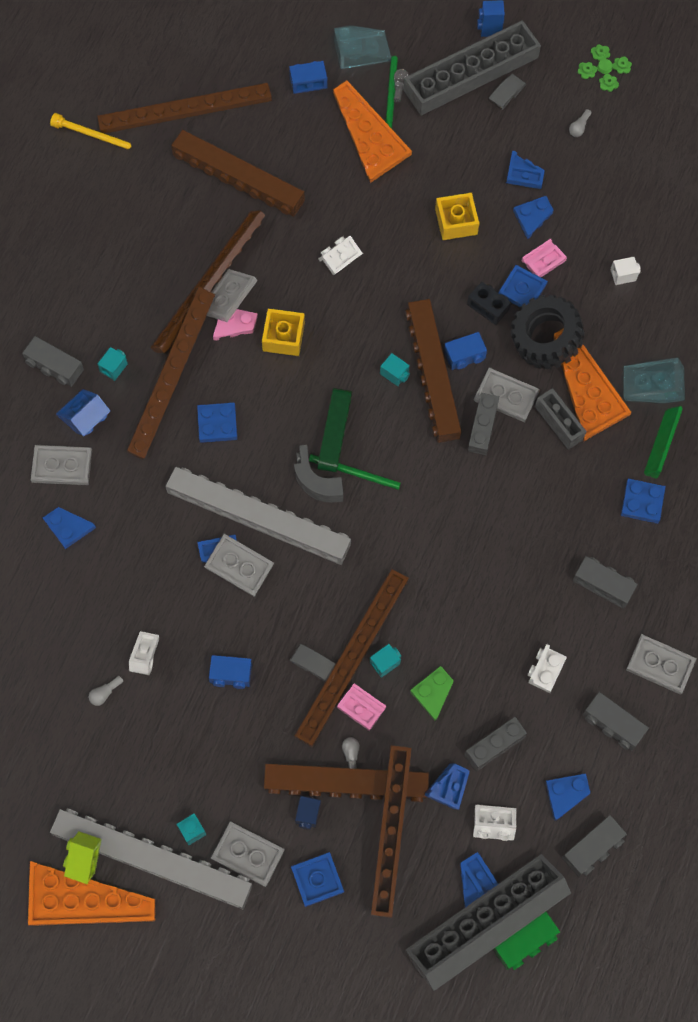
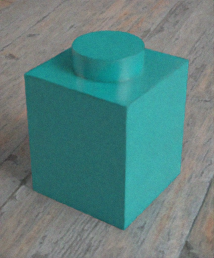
[98,347,128,381]
[380,353,410,386]
[370,644,401,678]
[177,813,206,845]

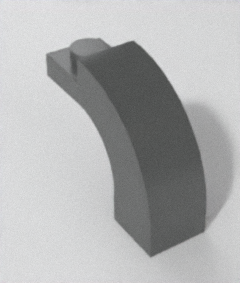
[294,445,343,503]

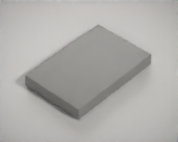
[206,269,257,322]
[474,368,540,423]
[31,445,92,485]
[204,534,274,597]
[626,634,697,695]
[211,821,285,887]

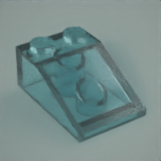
[334,26,391,69]
[624,358,685,403]

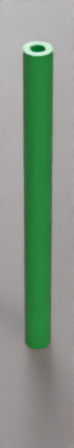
[386,56,398,129]
[309,454,401,490]

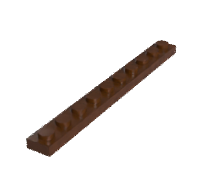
[97,83,272,134]
[150,210,265,353]
[126,287,216,460]
[295,569,409,747]

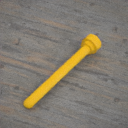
[50,113,131,149]

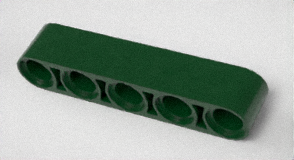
[318,388,352,473]

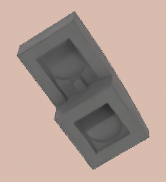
[489,74,526,110]
[290,644,336,682]

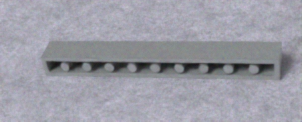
[166,467,351,565]
[50,808,252,910]

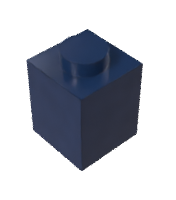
[295,796,321,830]

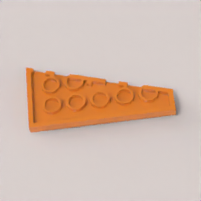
[333,81,412,183]
[553,328,631,441]
[28,861,155,926]

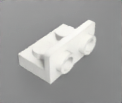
[318,236,363,275]
[527,644,567,693]
[473,805,516,841]

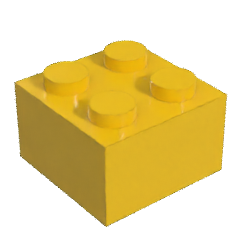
[435,193,479,240]
[262,309,305,356]

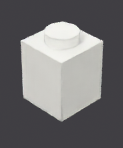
[610,257,641,285]

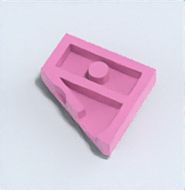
[213,309,258,341]

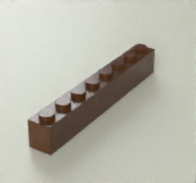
[171,130,305,217]
[405,299,461,443]
[371,745,412,917]
[264,764,429,802]

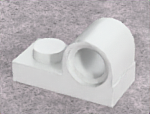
[129,631,159,675]

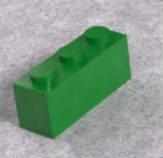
[493,912,560,970]

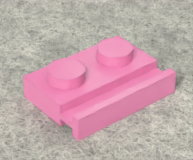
[522,239,567,277]
[337,683,386,731]

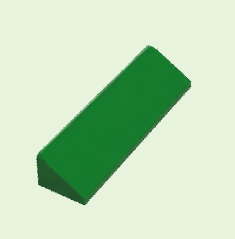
[644,406,683,479]

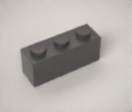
[22,336,84,387]
[535,388,587,450]
[468,392,500,456]
[573,556,638,609]
[583,692,649,751]
[464,717,527,772]
[562,815,627,877]

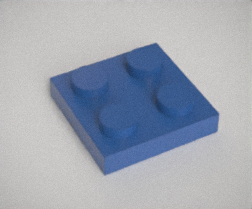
[498,265,548,307]
[197,403,237,443]
[621,479,666,524]
[291,852,344,907]

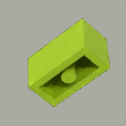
[63,831,102,884]

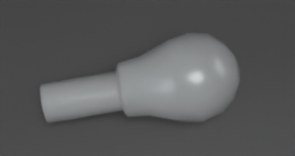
[569,109,591,137]
[88,676,124,706]
[342,737,360,769]

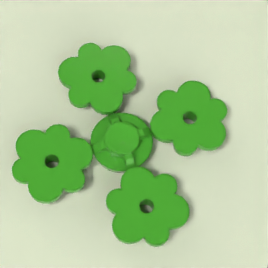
[577,44,632,92]

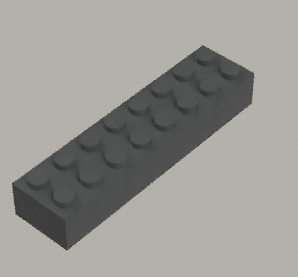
[403,20,541,116]
[406,854,571,991]

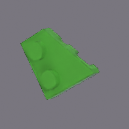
[410,666,454,721]

